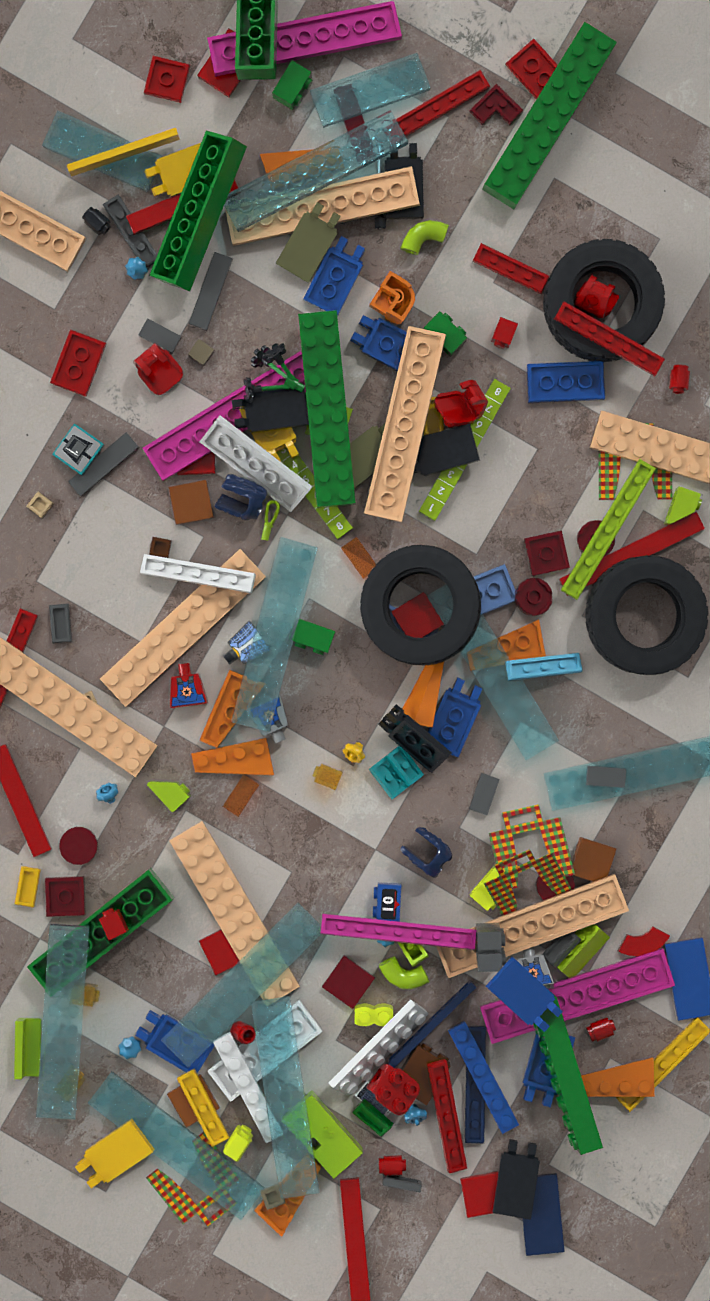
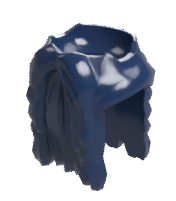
[215,474,267,520]
[400,827,453,878]

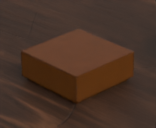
[149,537,172,558]

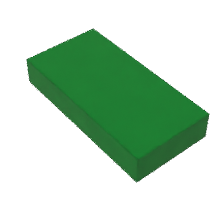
[352,1099,394,1137]

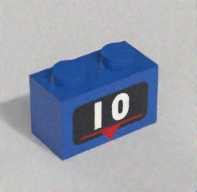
[373,882,401,922]

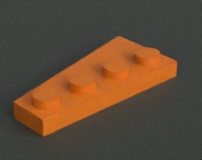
[199,670,265,748]
[581,1057,655,1097]

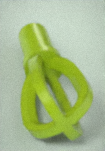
[261,500,280,541]

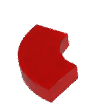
[618,926,670,956]

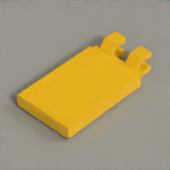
[144,143,201,197]
[239,409,299,463]
[75,1119,155,1188]

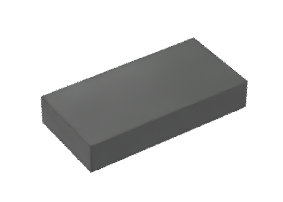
[139,318,182,354]
[49,604,72,644]
[586,766,626,788]
[469,773,500,815]
[542,932,581,968]
[382,1174,422,1193]

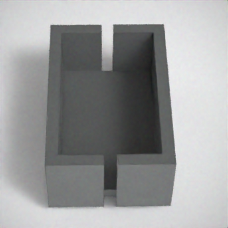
[476,923,506,972]

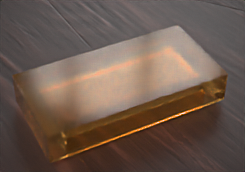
[341,537,376,579]
[222,774,260,817]

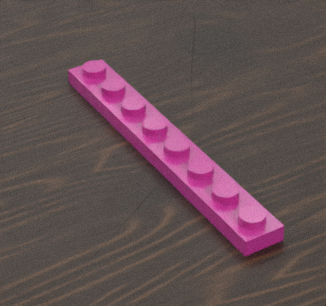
[320,914,476,950]

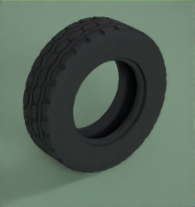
[543,239,665,362]
[360,545,481,666]
[585,555,709,675]

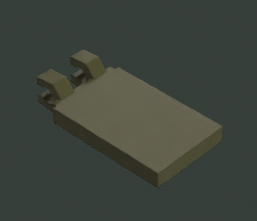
[276,202,340,283]
[350,423,385,489]

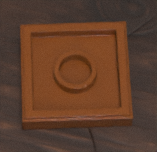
[169,480,214,525]
[572,837,616,882]
[167,1074,220,1127]

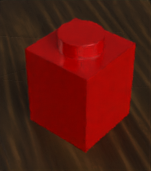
[491,317,518,349]
[99,908,129,940]

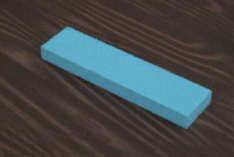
[505,653,582,681]

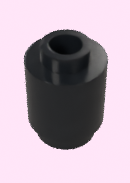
[82,207,111,235]

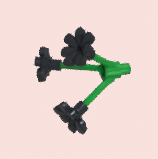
[244,343,305,403]

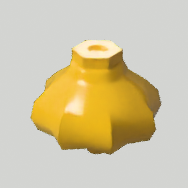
[343,742,365,763]

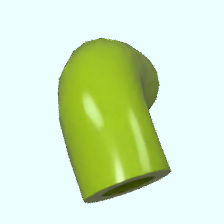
[401,220,449,255]
[378,956,430,989]

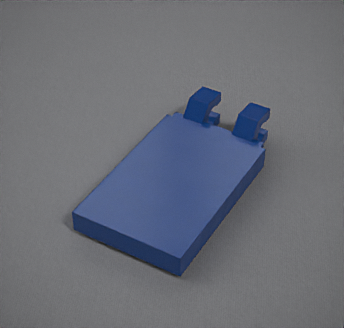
[303,236,365,317]
[350,315,407,371]
[428,677,482,757]
[486,957,563,1032]
[135,1010,215,1073]
[522,1034,576,1108]

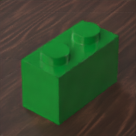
[272,60,313,110]
[424,311,467,357]
[291,619,335,655]

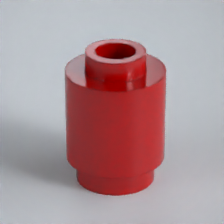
[669,365,690,394]
[586,1017,616,1042]
[230,1021,256,1044]
[379,1155,406,1176]

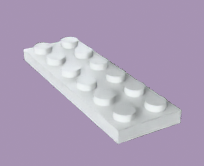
[200,415,312,512]
[208,999,323,1102]
[329,1000,429,1096]

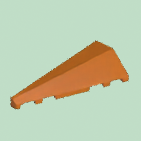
[402,661,445,728]

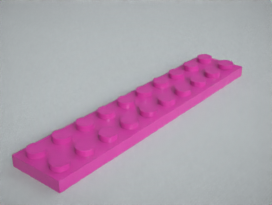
[207,1,402,76]
[142,350,306,481]
[480,948,675,1044]

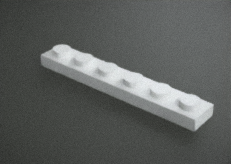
[140,554,256,593]
[213,1032,283,1143]

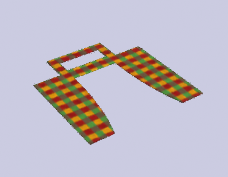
[598,423,672,500]
[489,804,575,889]
[484,849,572,916]
[146,1131,240,1227]

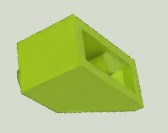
[664,486,702,525]
[147,781,191,813]

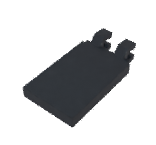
[385,143,424,219]
[232,388,309,433]
[414,423,480,476]
[378,704,452,773]
[492,1139,540,1220]

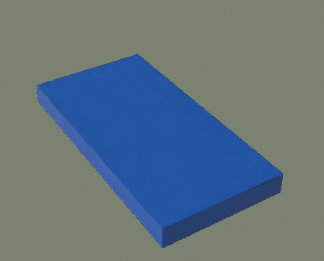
[527,361,605,403]
[664,937,710,1021]

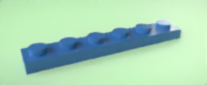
[448,1021,519,1134]

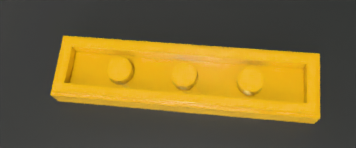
[177,1068,229,1147]

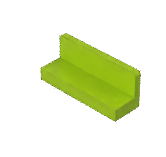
[557,924,610,978]
[14,1018,41,1079]

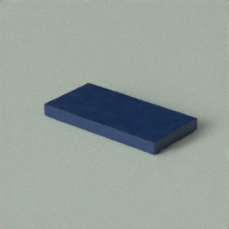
[522,1173,565,1256]

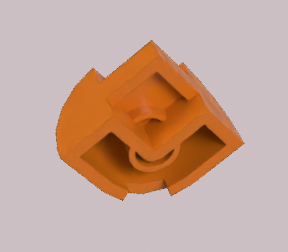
[369,271,415,324]

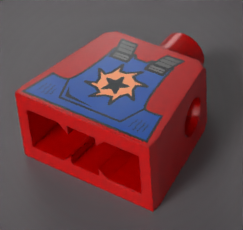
[170,663,208,708]

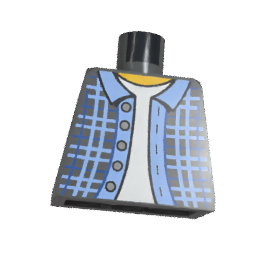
[223,620,272,665]

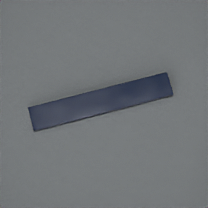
[388,980,477,1068]
[465,1026,486,1143]

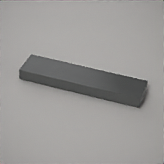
[103,194,157,268]
[189,252,233,331]
[68,432,139,497]

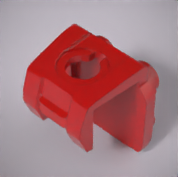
[575,275,619,318]
[133,343,183,395]
[434,380,488,428]
[366,1064,420,1115]

